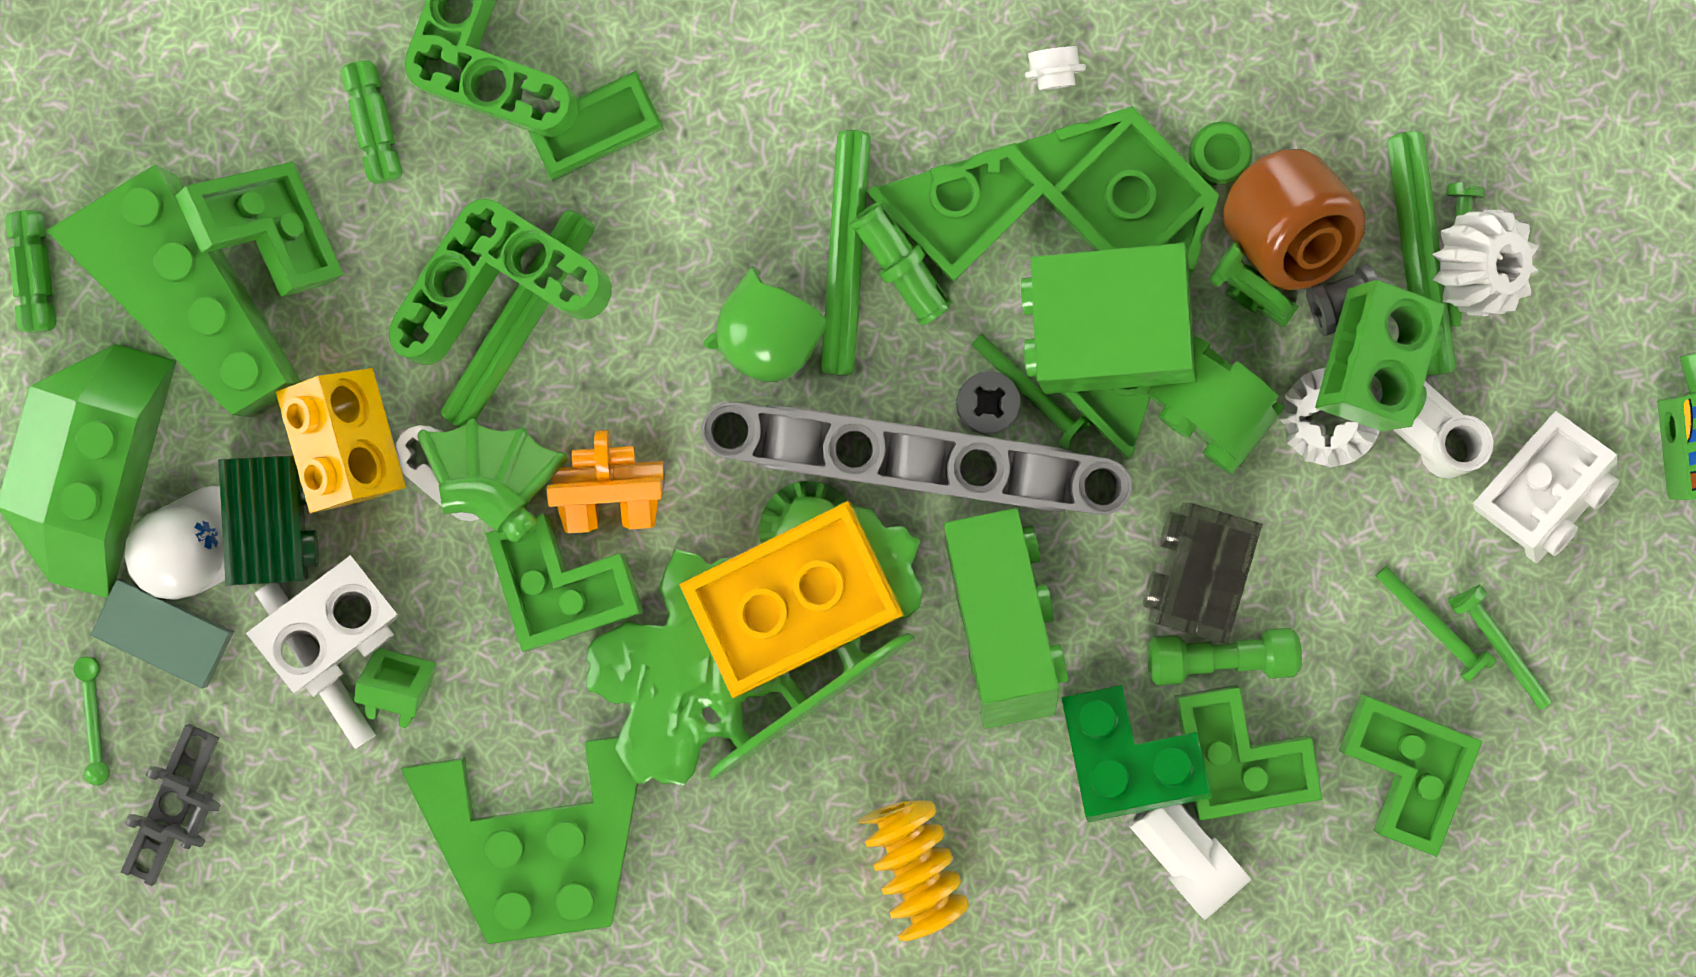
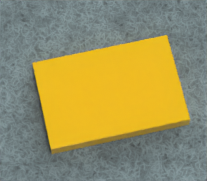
[679,501,905,698]

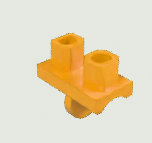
[547,429,665,533]

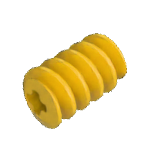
[857,800,970,942]

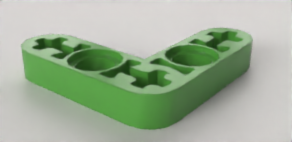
[404,0,579,137]
[389,199,612,365]

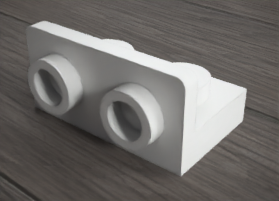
[1473,411,1619,564]

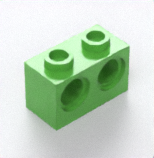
[1315,280,1445,431]

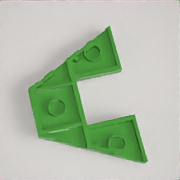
[867,106,1219,459]

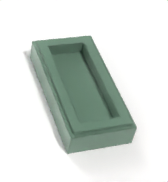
[90,578,234,689]

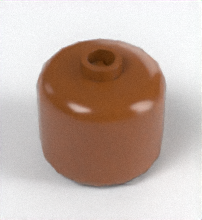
[1223,149,1366,290]

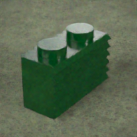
[218,455,319,586]

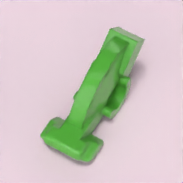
[1208,242,1299,327]

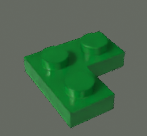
[1061,685,1212,823]

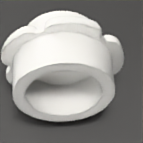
[1025,46,1086,91]

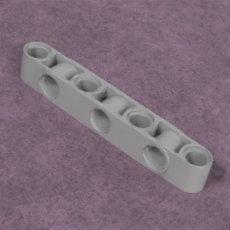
[701,402,1132,515]

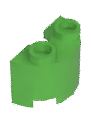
[1146,335,1285,474]

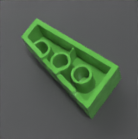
[46,165,302,417]

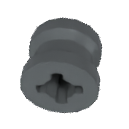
[956,371,1021,434]

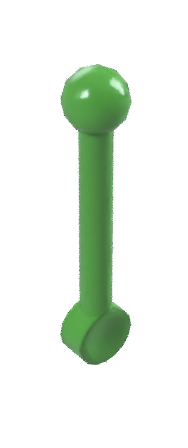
[73,657,110,786]

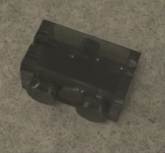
[1143,502,1263,645]

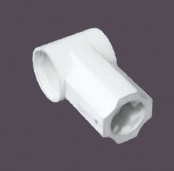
[1376,381,1494,479]
[1127,804,1252,920]

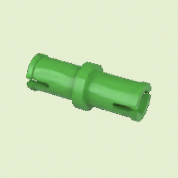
[849,201,953,325]

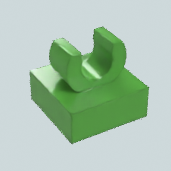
[354,648,436,728]

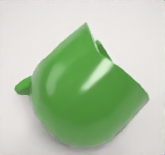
[704,266,827,382]

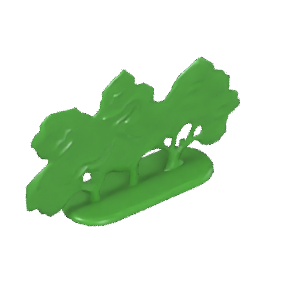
[586,496,923,786]

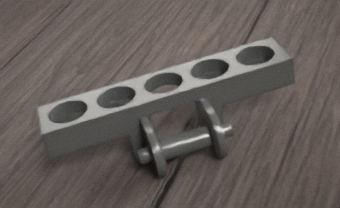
[120,724,221,886]

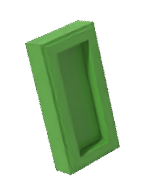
[528,70,664,181]

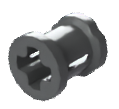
[1306,264,1379,337]

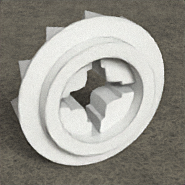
[1279,368,1380,468]

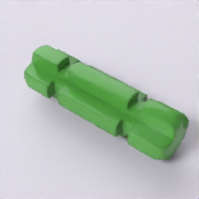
[341,60,402,184]
[5,210,56,333]

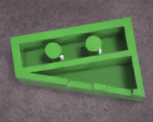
[944,508,1068,729]

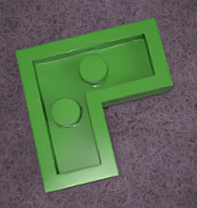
[175,162,344,297]
[485,514,644,652]
[1175,685,1323,821]
[1339,694,1483,857]

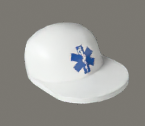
[124,486,225,599]

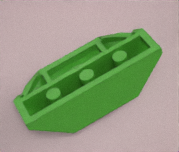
[0,344,176,598]

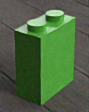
[1021,243,1196,394]

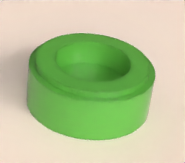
[1188,121,1253,186]

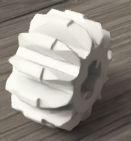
[1432,210,1540,316]

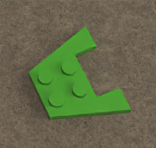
[401,736,638,944]

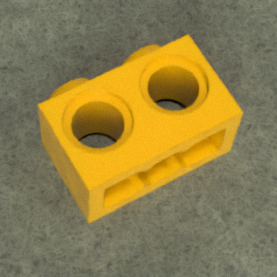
[276,368,407,513]

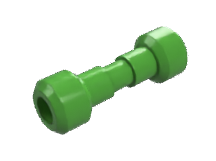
[1147,628,1302,686]

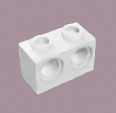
[246,555,398,697]

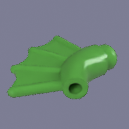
[417,419,568,543]

